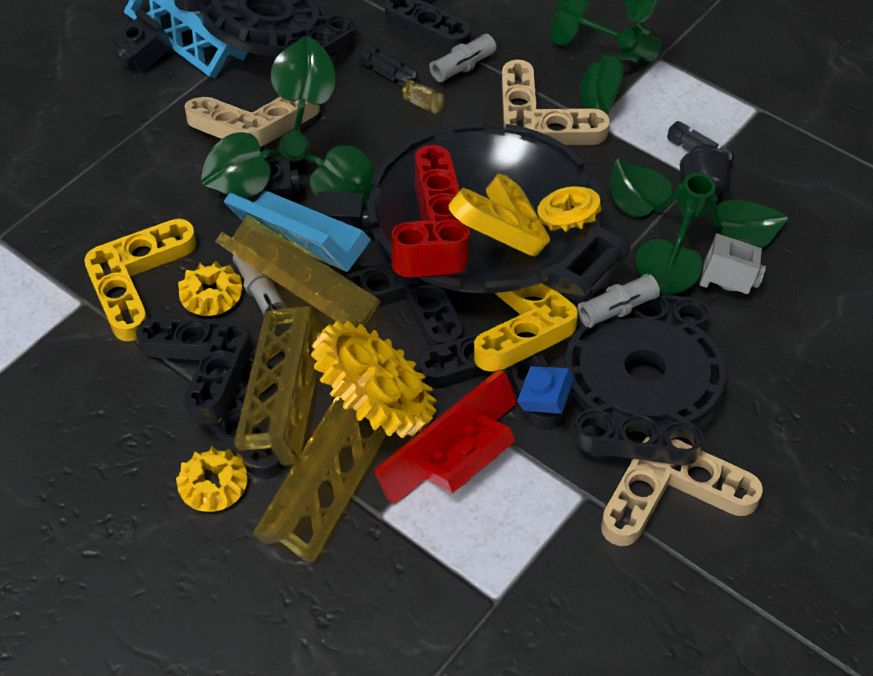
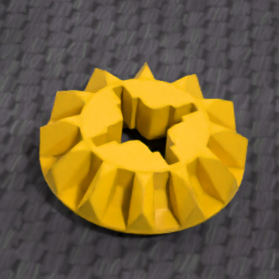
[537,186,601,232]
[178,261,242,316]
[176,446,248,512]

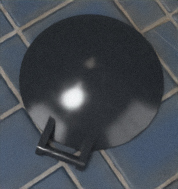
[367,122,630,303]

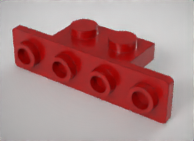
[375,370,517,504]

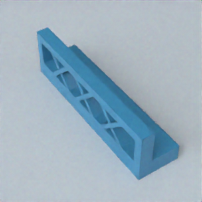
[123,0,248,79]
[223,190,371,272]

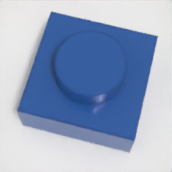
[517,366,574,414]

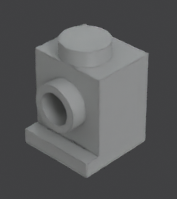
[700,233,766,294]

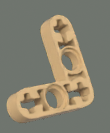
[502,60,610,145]
[185,97,320,147]
[601,437,763,546]

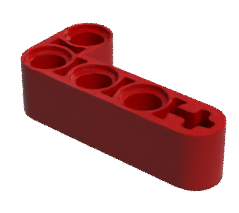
[392,145,470,277]

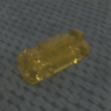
[402,80,445,114]

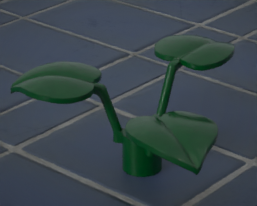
[550,0,662,117]
[201,36,374,206]
[610,158,788,295]

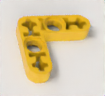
[448,174,550,257]
[84,219,197,341]
[474,283,578,371]

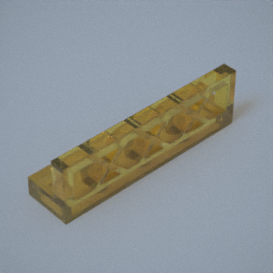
[215,215,381,328]
[234,305,324,465]
[252,397,387,563]

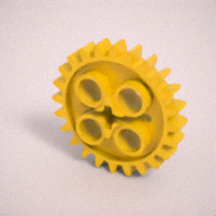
[311,321,436,438]

